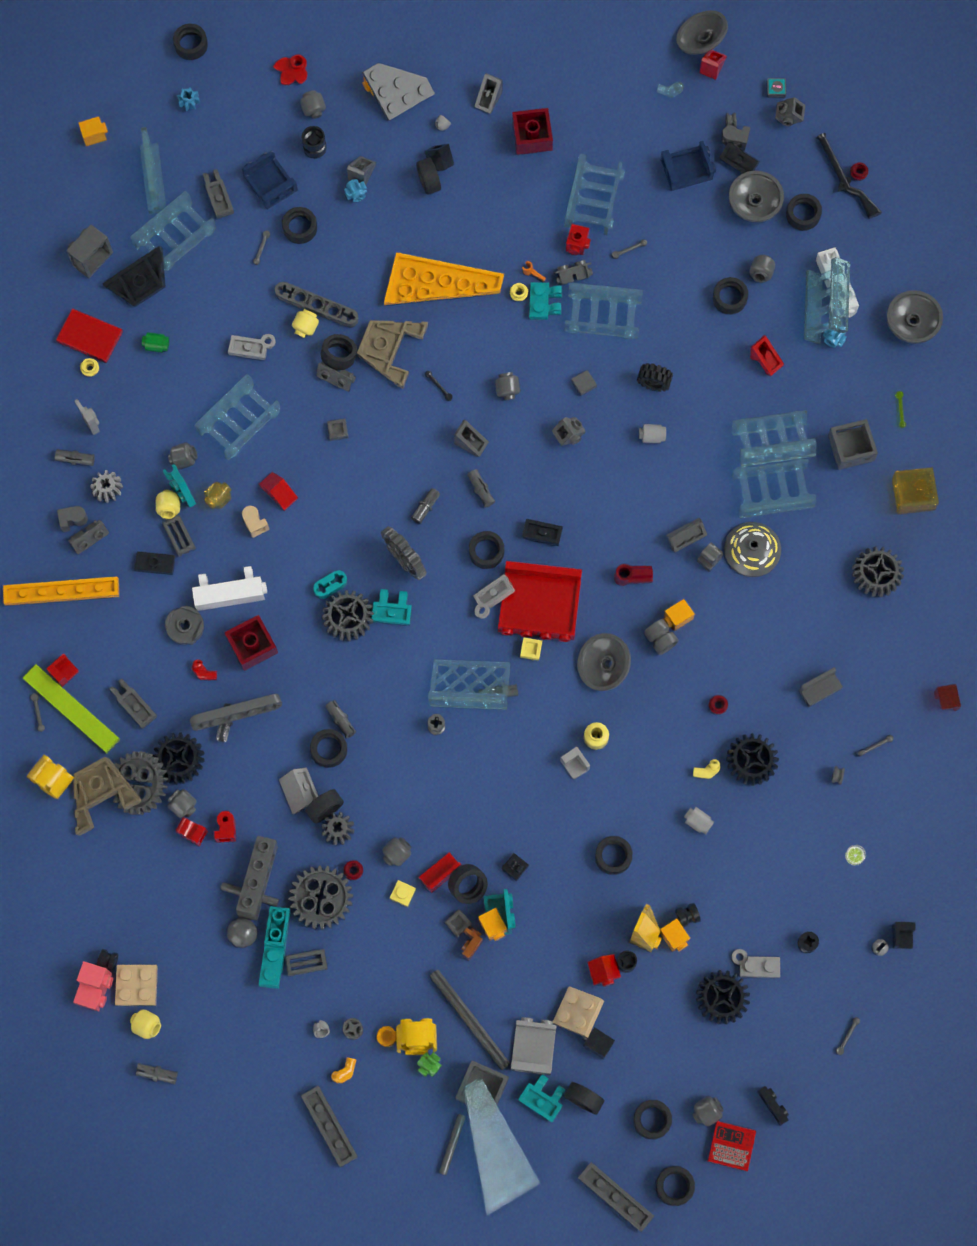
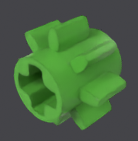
[417,1052,442,1077]

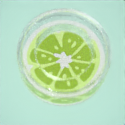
[845,845,866,865]

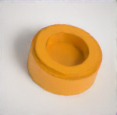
[377,1026,396,1047]

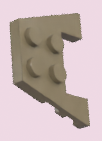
[357,320,428,389]
[73,757,142,836]

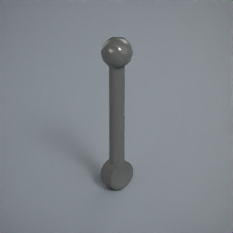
[253,230,270,265]
[612,239,647,259]
[31,693,45,732]
[857,735,894,757]
[836,1017,860,1055]

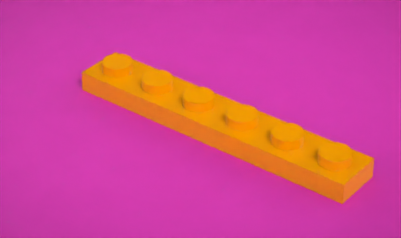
[3,577,119,606]

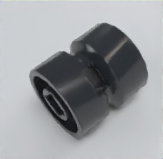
[301,126,327,159]

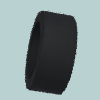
[173,23,208,60]
[416,157,441,195]
[786,194,822,231]
[282,207,318,244]
[712,277,749,315]
[320,334,357,370]
[469,531,504,569]
[310,729,347,768]
[305,789,344,823]
[595,836,633,875]
[448,864,488,904]
[564,1082,605,1115]
[633,1100,672,1139]
[656,1166,695,1206]

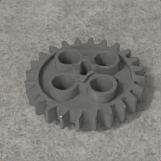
[380,526,427,580]
[113,751,168,815]
[289,865,353,930]

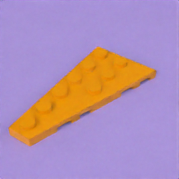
[384,252,504,305]

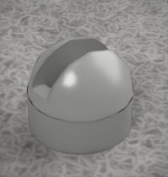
[435,115,451,131]
[872,939,889,956]
[313,1020,330,1038]

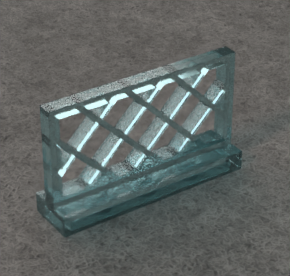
[140,127,167,214]
[428,659,511,710]

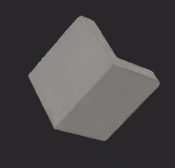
[561,747,590,779]

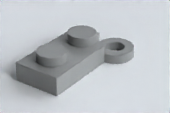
[228,334,276,360]
[74,399,100,435]
[473,574,515,619]
[732,949,780,978]

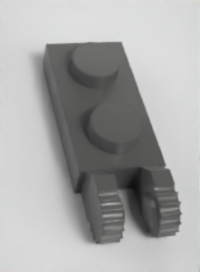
[203,169,234,219]
[109,678,157,729]

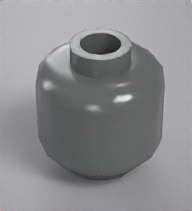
[300,90,326,119]
[750,255,775,283]
[495,372,521,400]
[168,442,198,469]
[167,789,197,818]
[382,837,412,866]
[693,1096,724,1127]

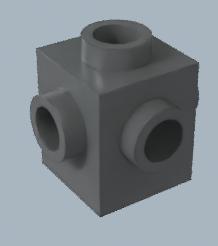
[775,97,805,126]
[552,417,586,446]

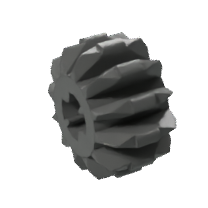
[321,812,355,846]

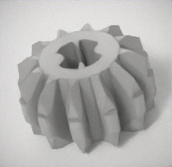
[90,470,123,503]

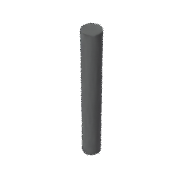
[221,882,279,907]
[439,1114,466,1175]

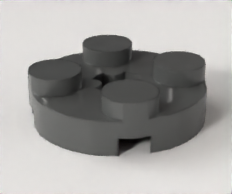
[165,606,204,645]

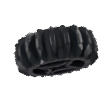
[153,732,205,785]
[726,733,779,786]
[696,970,750,1025]

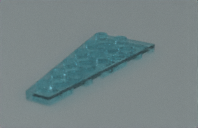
[463,1077,540,1215]

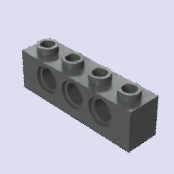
[236,836,278,921]

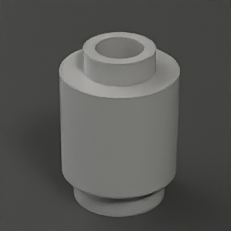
[639,424,666,443]
[684,807,714,835]

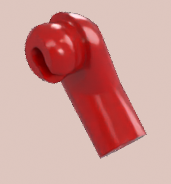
[192,660,217,681]

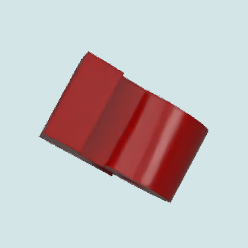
[214,811,236,843]
[175,817,208,847]

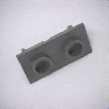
[553,260,593,285]
[316,361,356,392]
[68,519,109,555]

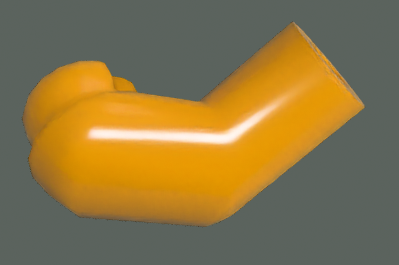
[331,1057,356,1083]

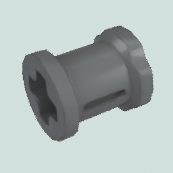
[428,714,445,735]

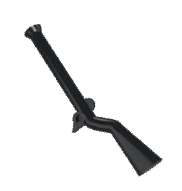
[816,133,882,219]

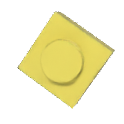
[520,637,542,661]
[390,880,416,907]

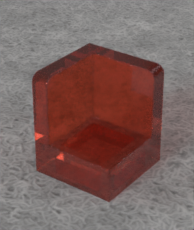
[934,684,961,711]

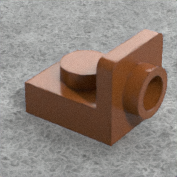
[461,927,483,961]

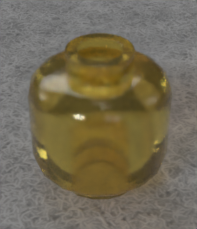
[203,481,232,509]

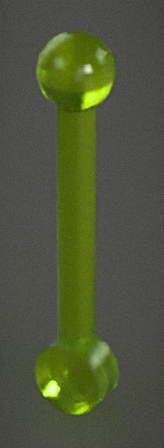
[896,391,906,428]

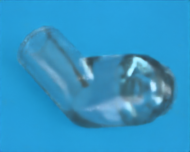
[657,81,684,98]

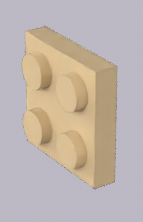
[115,965,158,1006]
[553,986,604,1038]

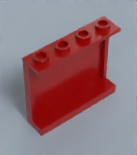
[498,561,582,642]

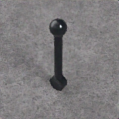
[425,371,453,401]

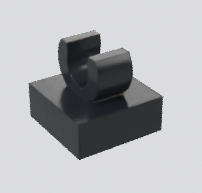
[501,853,529,881]

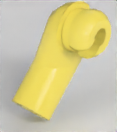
[693,759,720,779]

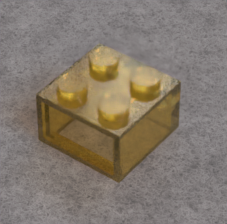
[892,467,939,514]

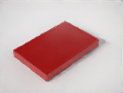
[56,308,123,363]

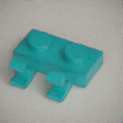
[529,282,562,320]
[163,464,196,507]
[372,589,412,625]
[518,1074,566,1122]

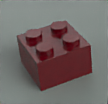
[512,108,553,155]
[224,615,278,671]

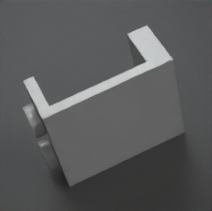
[511,1017,557,1076]

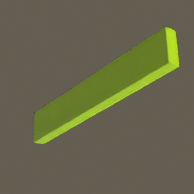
[23,664,120,754]

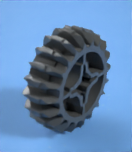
[852,546,904,598]
[322,590,374,642]

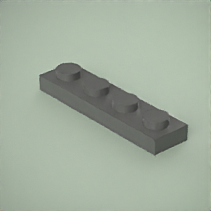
[301,1085,358,1168]
[578,1162,654,1232]

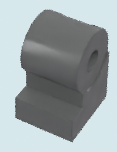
[722,125,751,150]
[57,506,88,533]
[697,542,723,572]

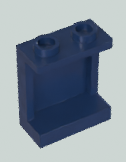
[660,141,716,191]
[242,150,298,210]

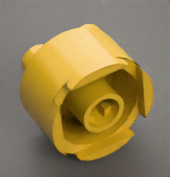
[26,754,74,800]
[396,1018,437,1055]

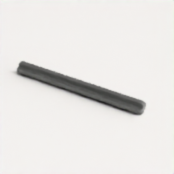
[430,970,510,1070]

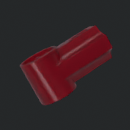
[614,564,653,586]

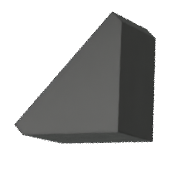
[474,73,503,114]
[347,156,377,185]
[454,420,489,457]

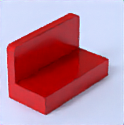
[419,852,462,893]

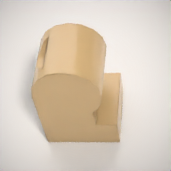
[242,506,270,538]

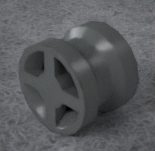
[343,1018,363,1040]

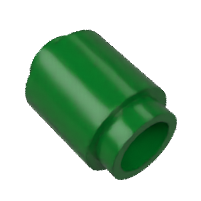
[142,332,169,353]

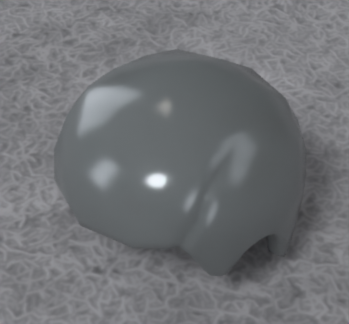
[227,917,258,948]

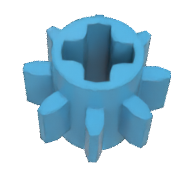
[177,87,200,111]
[344,179,367,202]
[823,325,847,348]

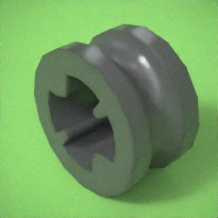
[726,112,737,127]
[831,766,845,785]

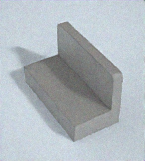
[279,767,318,814]

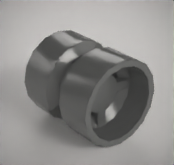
[643,619,679,655]

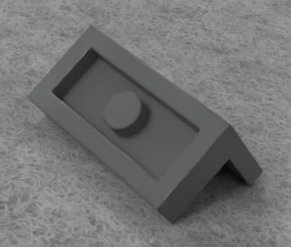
[799,667,843,707]

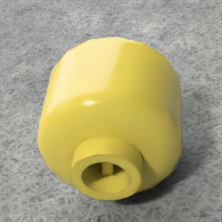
[292,309,319,338]
[156,490,180,519]
[584,722,609,750]
[130,1009,161,1039]

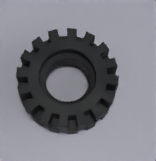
[637,363,673,392]

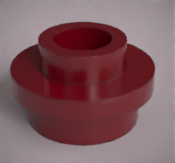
[850,162,869,180]
[709,695,728,715]
[344,860,363,880]

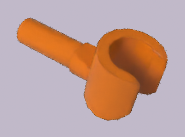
[522,261,546,282]

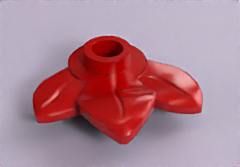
[273,54,308,85]

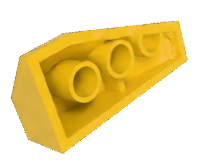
[630,904,662,952]

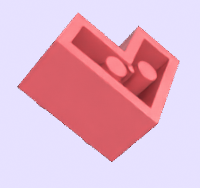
[73,961,113,1012]

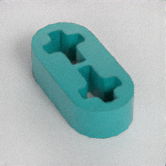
[313,570,347,599]

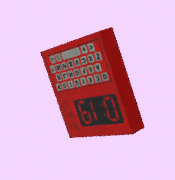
[707,1121,756,1171]

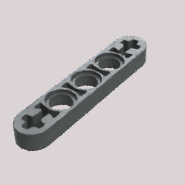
[275,282,359,328]
[190,694,282,731]

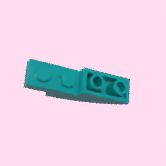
[259,906,290,989]

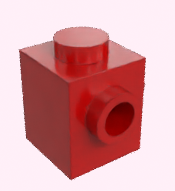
[566,224,591,255]
[587,954,621,987]

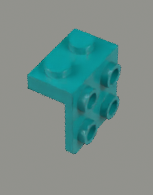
[484,889,515,935]

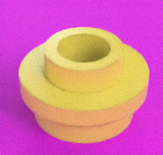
[510,283,528,301]
[80,358,99,377]

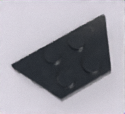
[102,246,166,306]

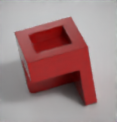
[47,654,79,687]

